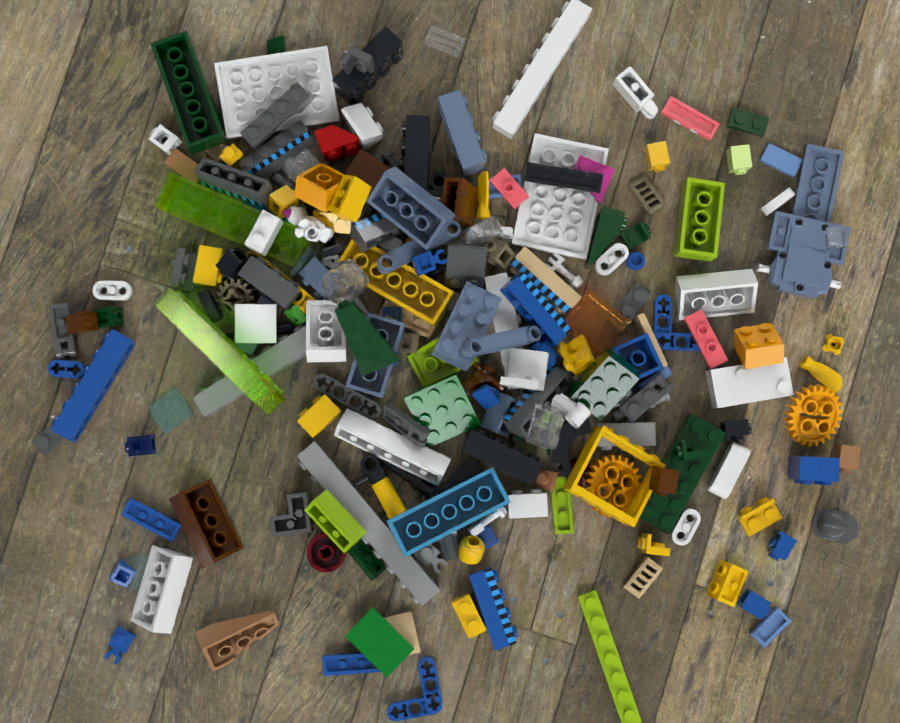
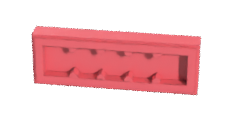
[660,96,720,141]
[683,309,728,369]

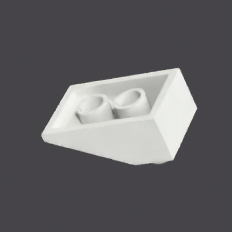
[306,300,346,362]

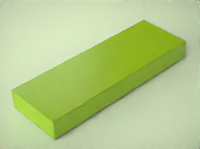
[551,476,574,535]

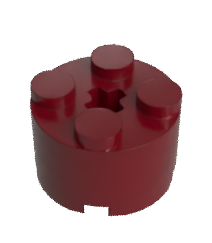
[306,532,348,573]

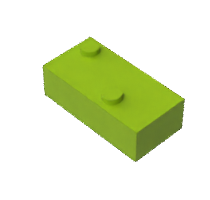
[673,177,725,262]

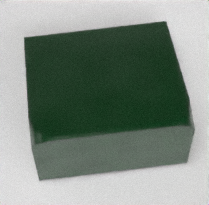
[267,36,287,55]

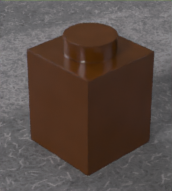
[65,311,99,335]
[649,466,679,497]

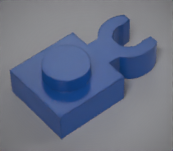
[411,249,447,276]
[105,626,136,664]

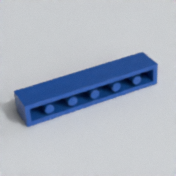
[51,329,136,443]

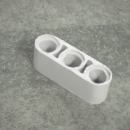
[707,441,751,499]

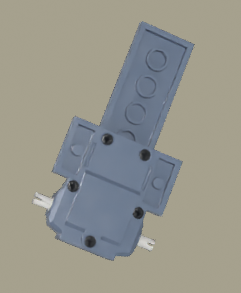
[757,143,851,299]

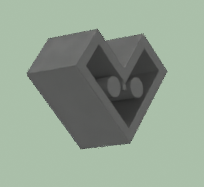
[270,491,314,537]

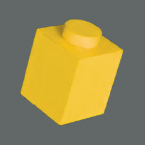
[644,141,670,172]
[268,185,299,219]

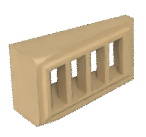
[623,556,663,599]

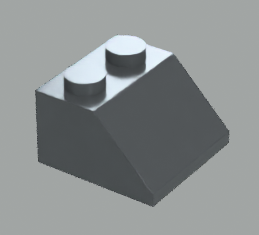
[445,244,487,289]

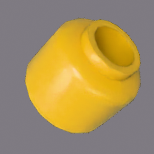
[459,535,485,565]

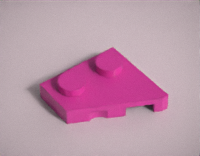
[574,155,615,204]

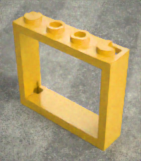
[563,425,666,527]

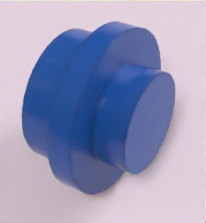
[626,251,645,271]

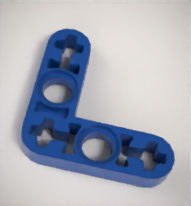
[653,294,700,352]
[387,656,443,721]

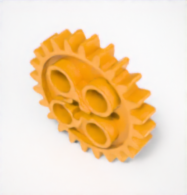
[783,384,843,447]
[583,455,642,518]

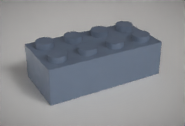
[438,90,487,178]
[366,166,456,250]
[431,281,502,372]
[345,312,407,398]

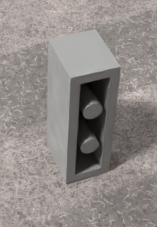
[595,422,656,450]

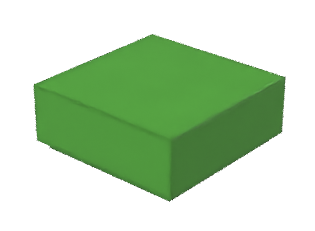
[284,304,306,326]

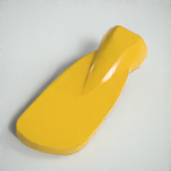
[477,171,491,219]
[799,355,843,392]

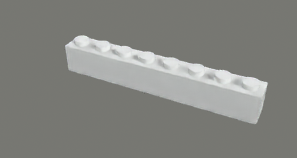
[492,0,592,140]

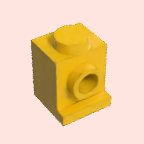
[219,144,245,170]

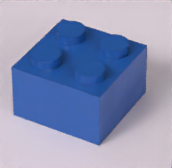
[612,333,664,379]
[788,456,839,485]

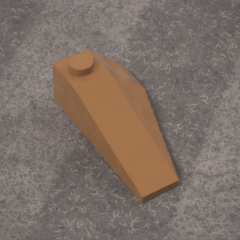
[195,610,279,672]

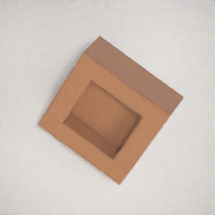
[533,469,558,492]

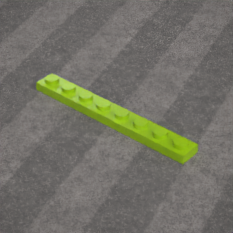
[577,590,642,723]

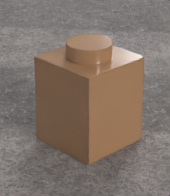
[834,444,861,473]

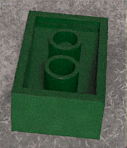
[585,206,627,269]

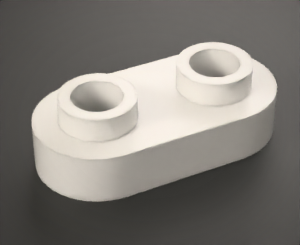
[595,243,629,276]
[93,281,133,301]
[671,509,701,546]

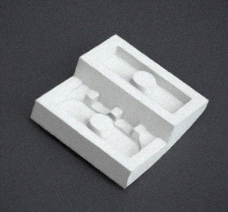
[234,303,276,343]

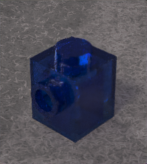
[125,435,156,457]

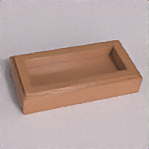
[164,148,199,186]

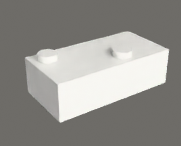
[705,357,794,409]

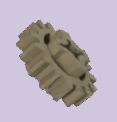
[216,278,258,319]

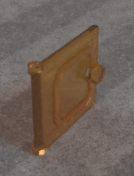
[565,288,631,357]

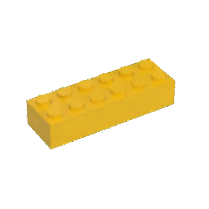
[335,239,455,328]

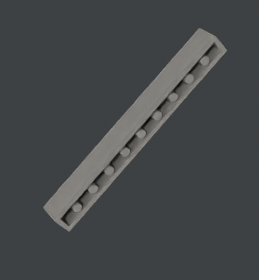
[192,294,368,417]
[297,441,440,606]

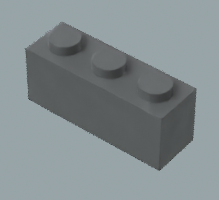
[238,255,301,310]

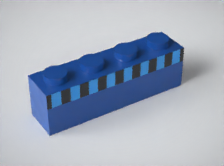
[500,272,571,346]
[469,566,519,651]

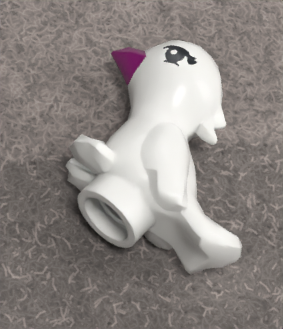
[282,205,334,243]

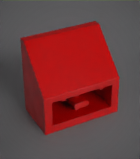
[314,125,361,162]

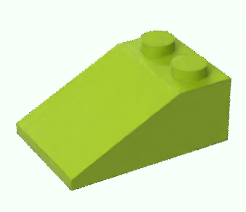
[407,337,479,387]

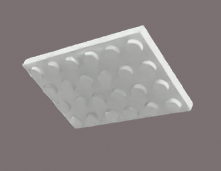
[214,46,340,140]
[511,133,609,260]

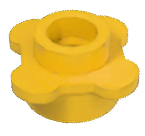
[822,334,844,355]

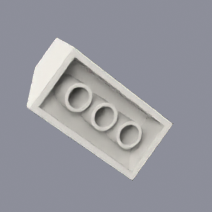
[675,269,758,320]
[130,545,193,634]

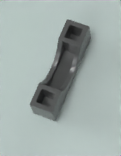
[240,82,312,150]

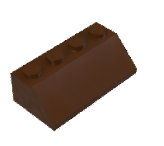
[169,479,244,569]

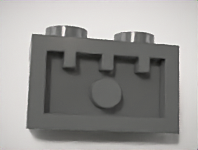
[341,45,375,75]
[170,248,198,291]

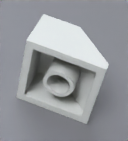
[341,103,384,151]

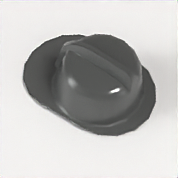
[812,509,858,543]

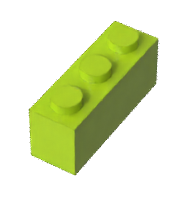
[304,489,367,553]

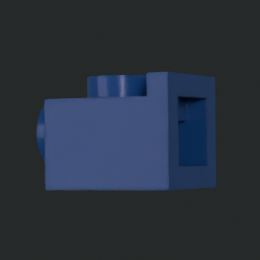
[767,529,797,561]

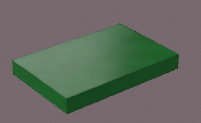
[345,607,415,678]

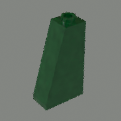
[335,300,399,376]

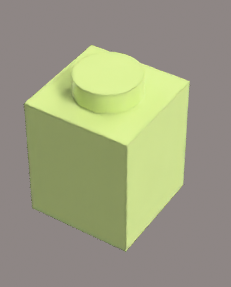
[726,144,752,175]

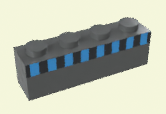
[238,120,317,179]
[194,157,274,208]
[350,212,405,252]
[502,366,573,439]

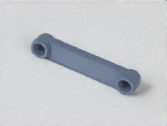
[376,220,461,274]
[461,326,541,357]

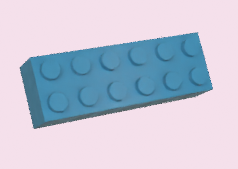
[386,467,511,557]

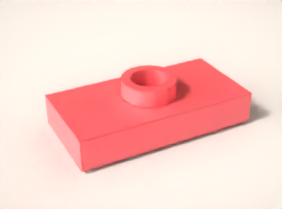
[490,168,529,210]

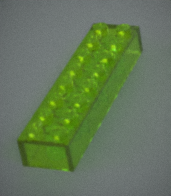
[154,172,311,271]
[153,288,286,416]

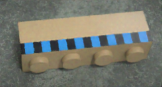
[509,246,582,316]

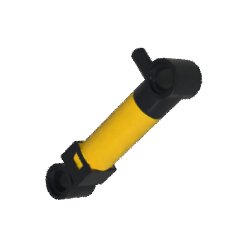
[352,454,406,519]

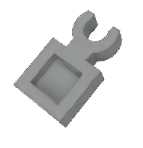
[413,543,448,573]

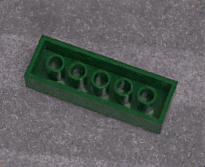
[150,31,228,154]
[639,414,726,535]

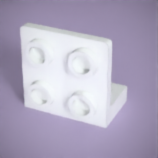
[500,348,549,391]

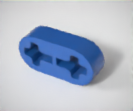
[48,360,86,379]

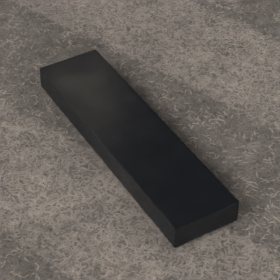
[524,162,603,193]

